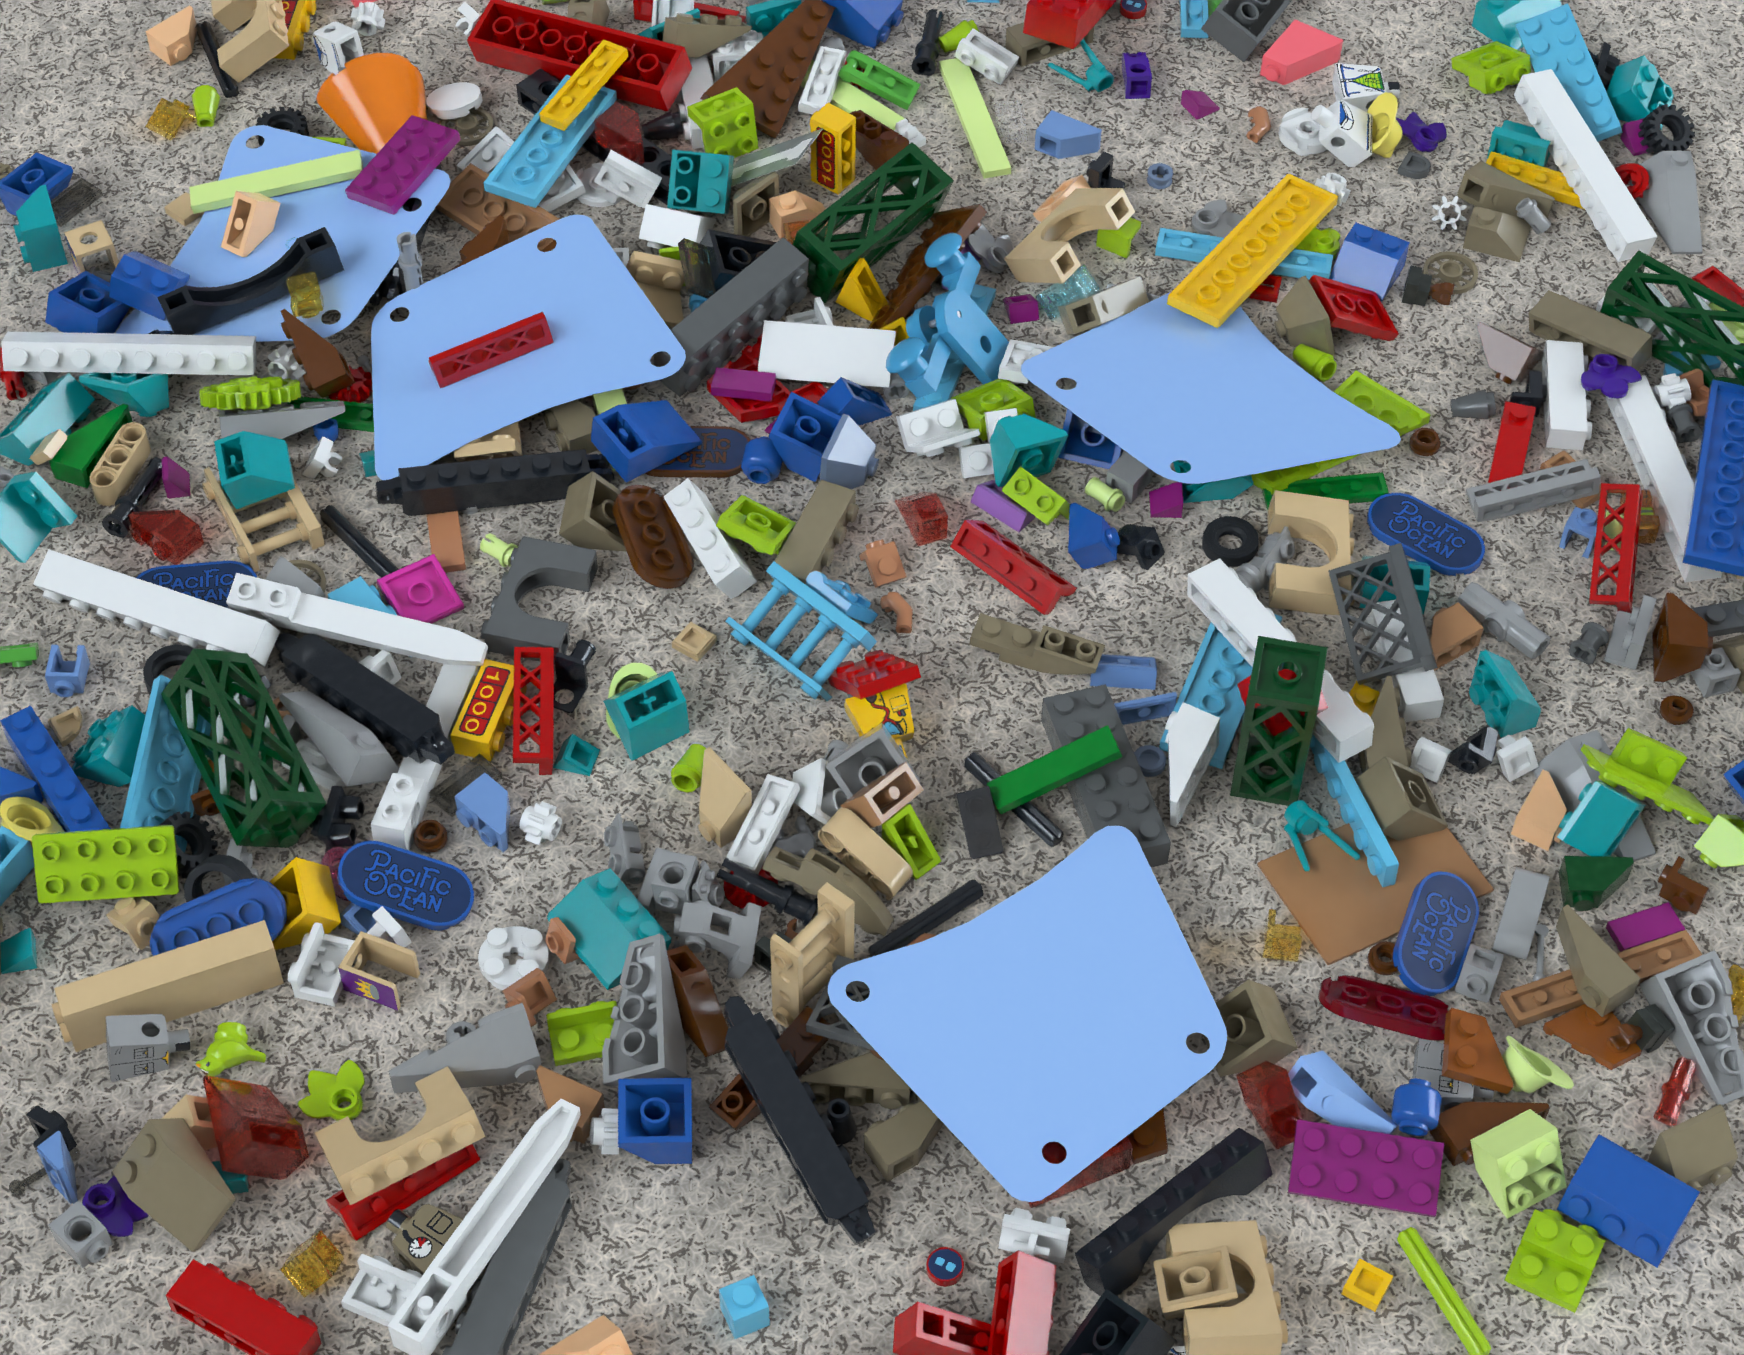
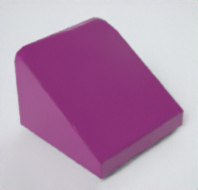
[1181,90,1220,120]
[1620,118,1653,156]
[1003,294,1039,324]
[162,456,191,499]
[1149,482,1183,518]

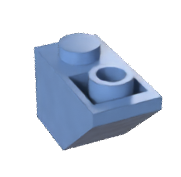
[1034,110,1102,159]
[455,773,510,852]

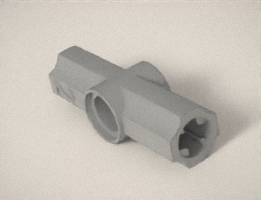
[1457,582,1551,659]

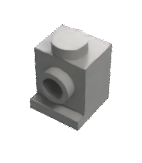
[1690,647,1741,698]

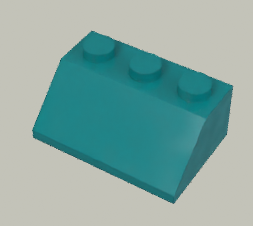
[1472,0,1562,50]
[0,373,95,466]
[547,868,672,990]

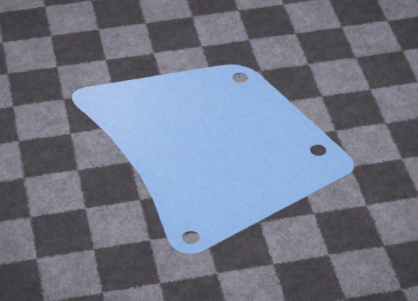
[116,125,450,342]
[371,214,686,481]
[1021,292,1401,484]
[828,826,1227,1202]

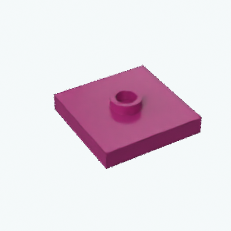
[377,554,464,624]

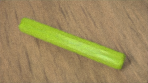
[1397,1227,1491,1355]

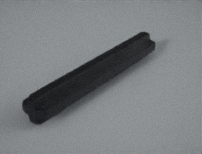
[196,21,239,98]
[320,505,399,577]
[964,752,1064,847]
[868,879,984,957]

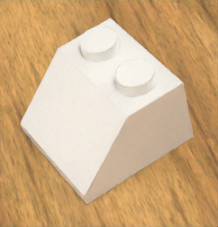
[639,204,716,250]

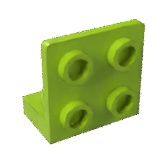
[687,87,759,158]

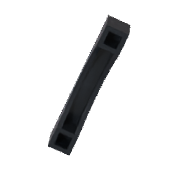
[157,227,344,335]
[1075,1128,1273,1296]

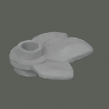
[1191,200,1246,238]
[967,222,1013,273]

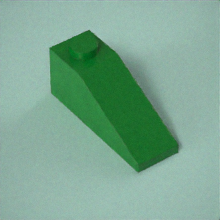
[49,404,133,488]

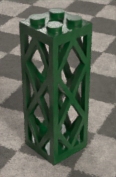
[792,142,954,303]
[1600,250,1744,388]
[1230,636,1328,806]
[161,648,326,848]

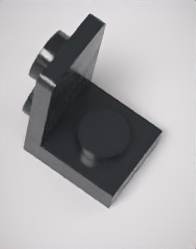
[954,786,1003,859]

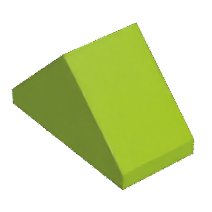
[881,804,942,880]

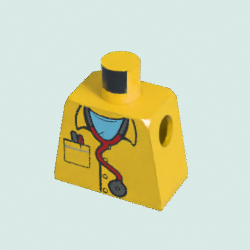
[844,683,914,758]

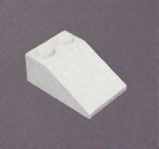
[1165,702,1220,827]

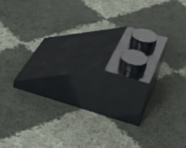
[695,229,776,294]
[1059,1289,1177,1355]

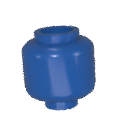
[741,436,783,484]
[1391,1078,1442,1136]

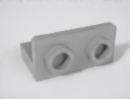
[1604,595,1657,670]

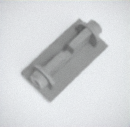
[1249,526,1295,590]
[604,813,646,884]

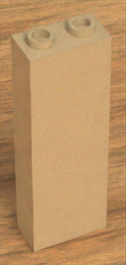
[51,920,284,1052]

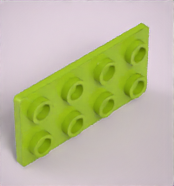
[1580,728,1715,825]
[32,825,180,903]

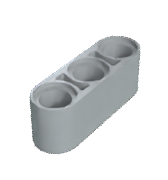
[1492,866,1550,960]

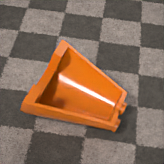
[316,53,427,154]

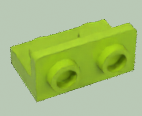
[1002,466,1070,525]
[546,1001,618,1066]

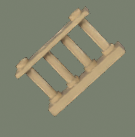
[202,467,325,572]
[770,882,855,1027]

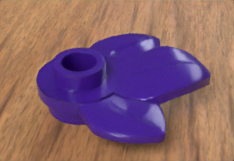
[1396,112,1447,152]
[1581,354,1642,399]
[82,1175,149,1237]

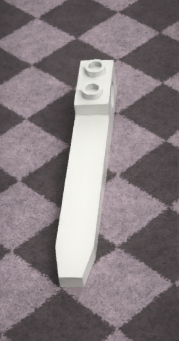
[226,573,488,666]
[371,639,481,851]
[388,1099,581,1355]

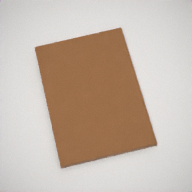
[1257,823,1494,965]

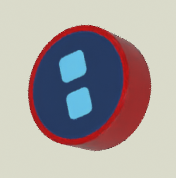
[1120,0,1147,19]
[926,1247,964,1287]

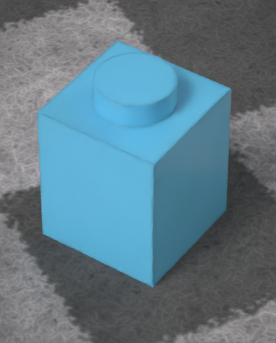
[719,1275,770,1339]

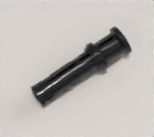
[911,9,944,76]
[102,457,162,538]
[716,857,818,927]

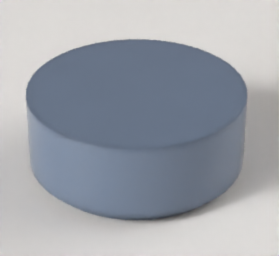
[1134,745,1166,777]

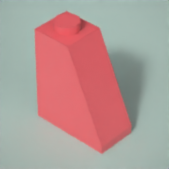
[1260,20,1343,85]

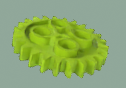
[199,376,301,411]

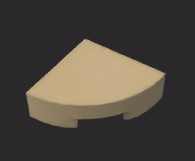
[48,706,83,747]

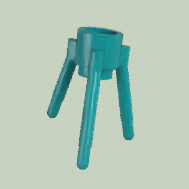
[1048,39,1114,92]
[1284,800,1360,871]

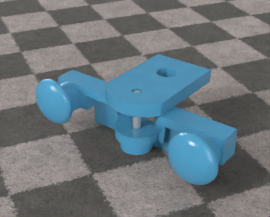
[886,233,1009,399]

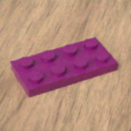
[345,115,461,215]
[1287,1120,1444,1218]

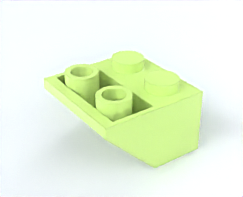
[1470,1109,1567,1219]

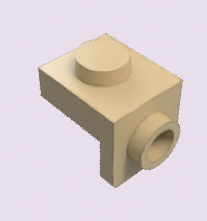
[106,897,160,950]

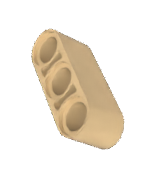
[89,422,151,506]
[818,808,913,900]

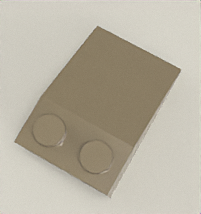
[112,1118,236,1252]

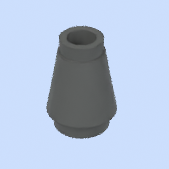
[1450,389,1496,419]

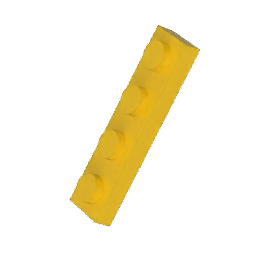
[539,40,629,131]
[1486,151,1584,209]

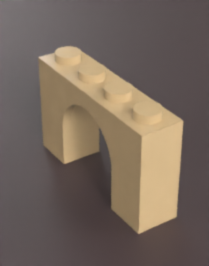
[211,0,289,83]
[1004,188,1135,284]
[1267,490,1355,615]
[315,1066,486,1205]
[1165,1220,1288,1355]

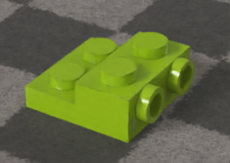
[1451,41,1531,94]
[951,379,1036,441]
[716,495,796,556]
[1504,1209,1606,1313]

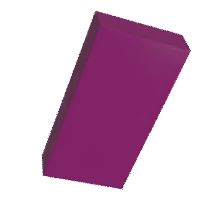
[711,367,776,401]
[1605,902,1686,952]

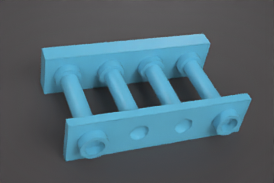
[725,561,877,701]

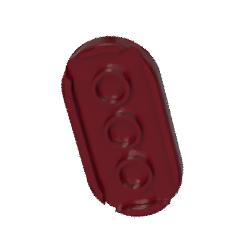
[1318,975,1449,1041]

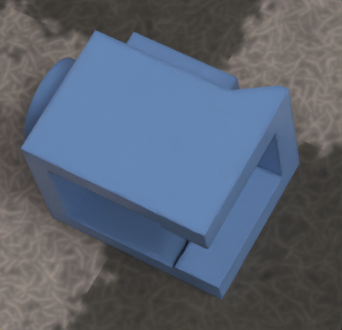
[1559,507,1598,559]
[45,645,90,697]

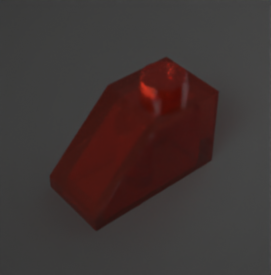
[895,492,948,546]

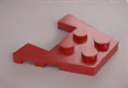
[707,333,828,423]

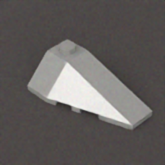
[1629,150,1703,254]
[219,401,345,439]
[279,690,399,786]
[1532,730,1656,861]
[602,934,687,1086]
[1639,950,1744,1106]
[388,1003,541,1093]

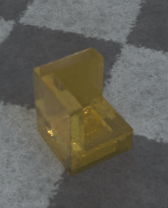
[1263,909,1302,962]
[280,1230,344,1298]

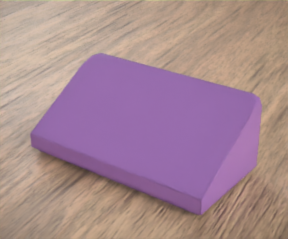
[970,480,1035,532]

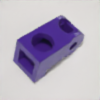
[1122,52,1152,99]

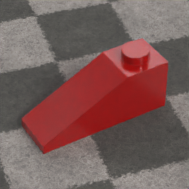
[1488,401,1536,491]
[893,1301,991,1355]

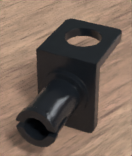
[554,639,596,713]

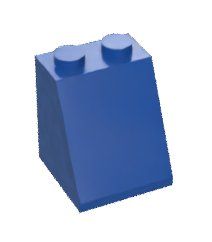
[822,0,904,49]

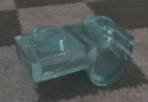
[1036,264,1101,321]

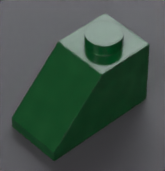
[1559,856,1634,911]

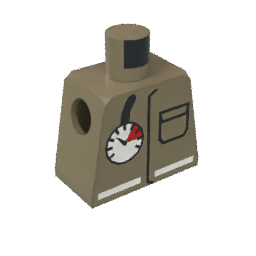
[386,1204,463,1275]

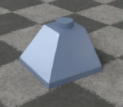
[819,414,879,489]

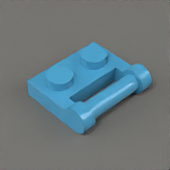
[806,571,878,624]

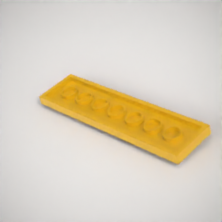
[1167,173,1338,328]

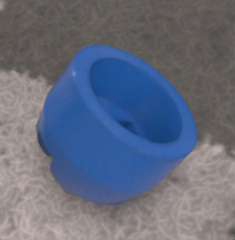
[313,418,339,442]

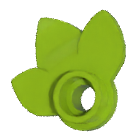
[1295,227,1340,259]
[297,1060,365,1121]

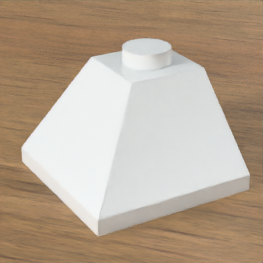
[792,758,848,824]

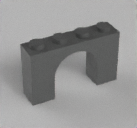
[481,536,598,665]

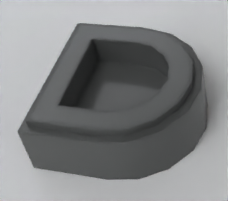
[1397,151,1431,179]

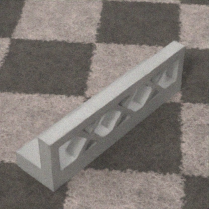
[1466,459,1601,522]

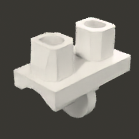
[998,1208,1070,1264]

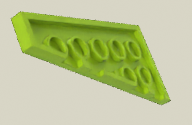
[1251,370,1431,495]

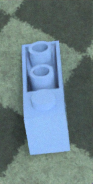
[1282,1051,1398,1135]

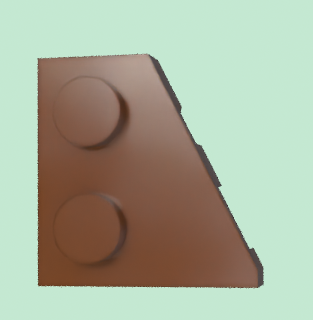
[1543,1004,1642,1070]
[1442,1008,1513,1094]

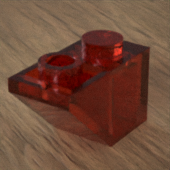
[594,102,644,166]
[128,510,204,565]
[1236,1061,1303,1149]

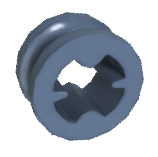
[1147,163,1173,189]

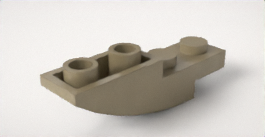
[969,613,1105,675]
[762,846,894,936]

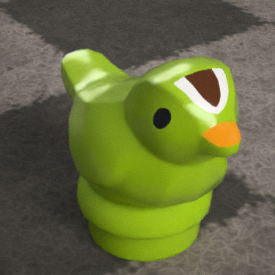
[196,1022,266,1077]

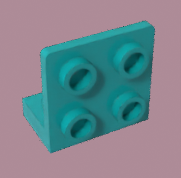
[746,0,801,38]
[1487,120,1551,167]
[0,471,78,563]

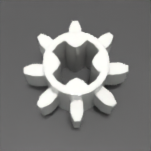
[350,2,385,36]
[1315,173,1351,209]
[1432,196,1467,230]
[268,345,305,380]
[1654,373,1691,410]
[520,801,562,846]
[590,1108,619,1155]

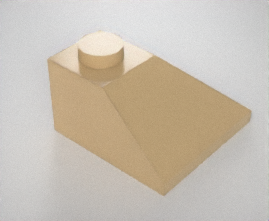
[698,747,752,848]
[1153,1245,1238,1320]

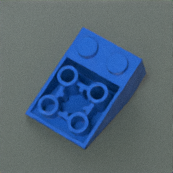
[591,400,702,483]

